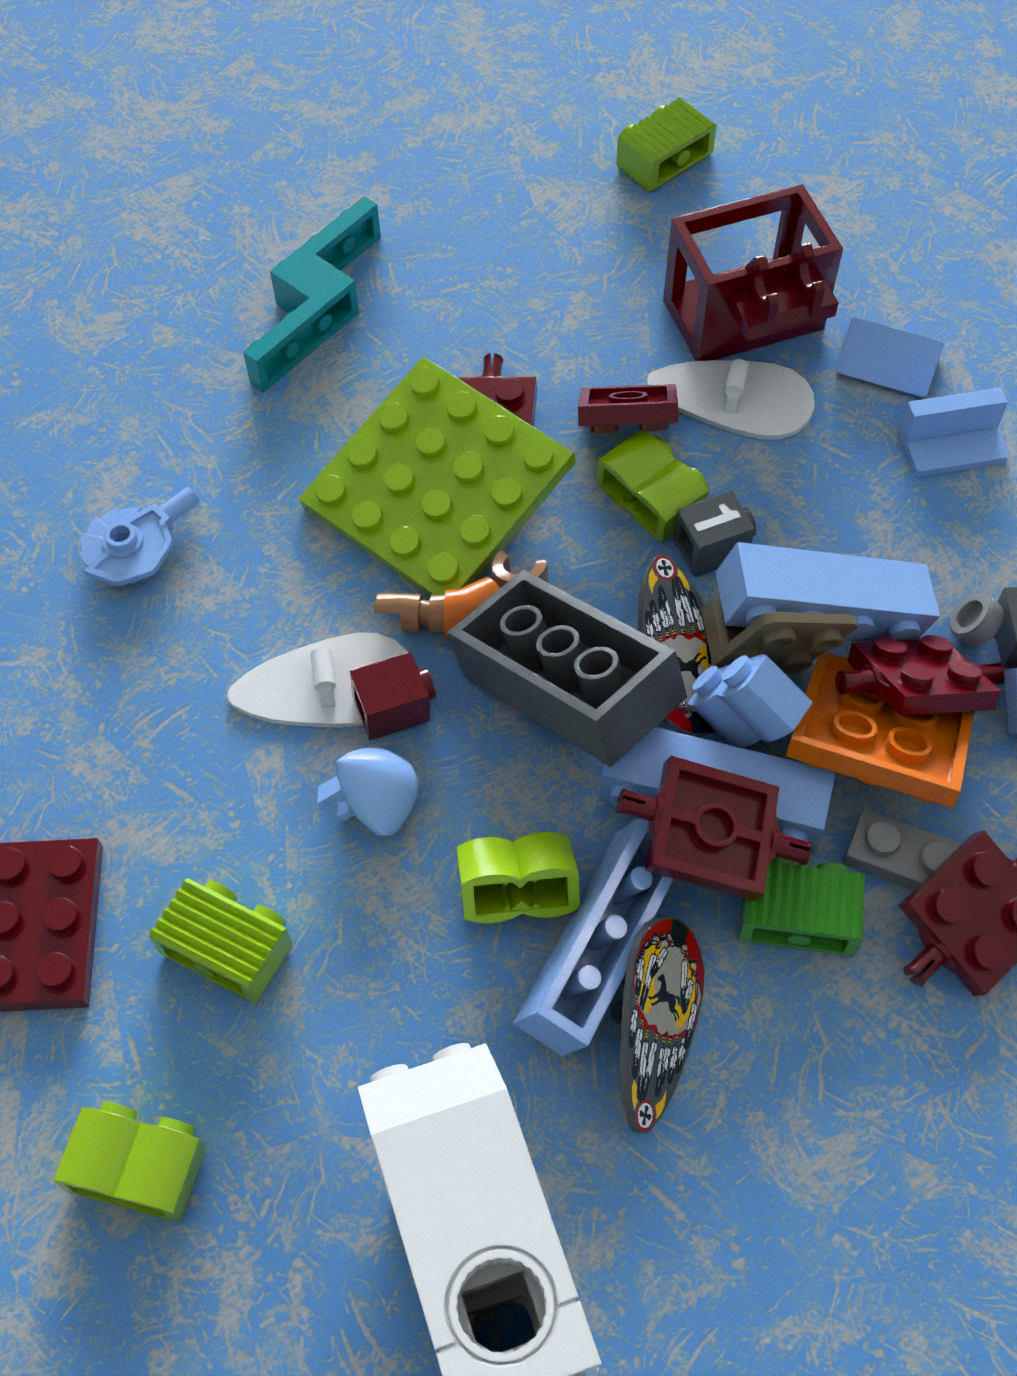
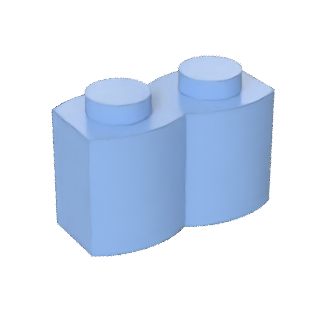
[688,654,813,748]

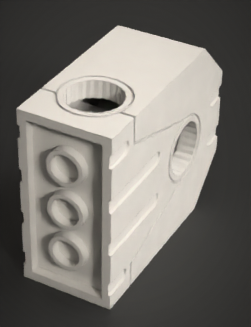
[358,1043,602,1376]

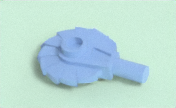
[78,487,199,586]

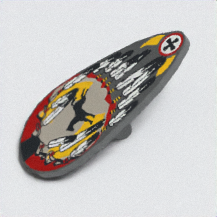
[638,554,721,738]
[611,916,705,1134]

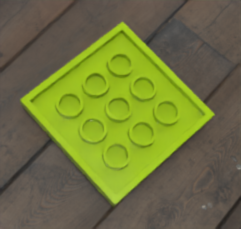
[298,356,576,596]

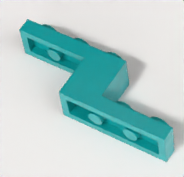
[243,196,381,393]

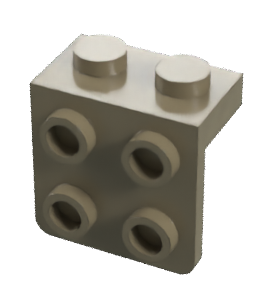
[701,600,858,673]

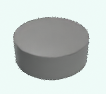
[949,593,1004,647]

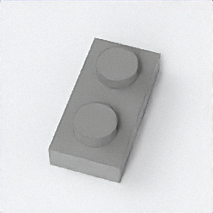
[843,808,962,890]

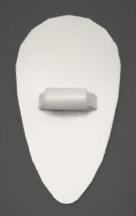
[647,359,815,440]
[227,632,408,728]

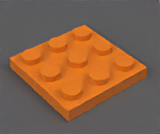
[786,651,974,809]

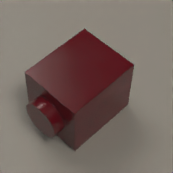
[350,652,436,741]

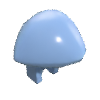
[317,747,419,836]

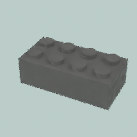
[447,570,687,767]

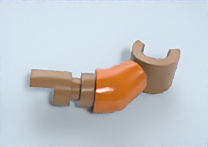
[374,550,549,638]

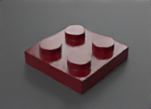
[578,384,679,433]

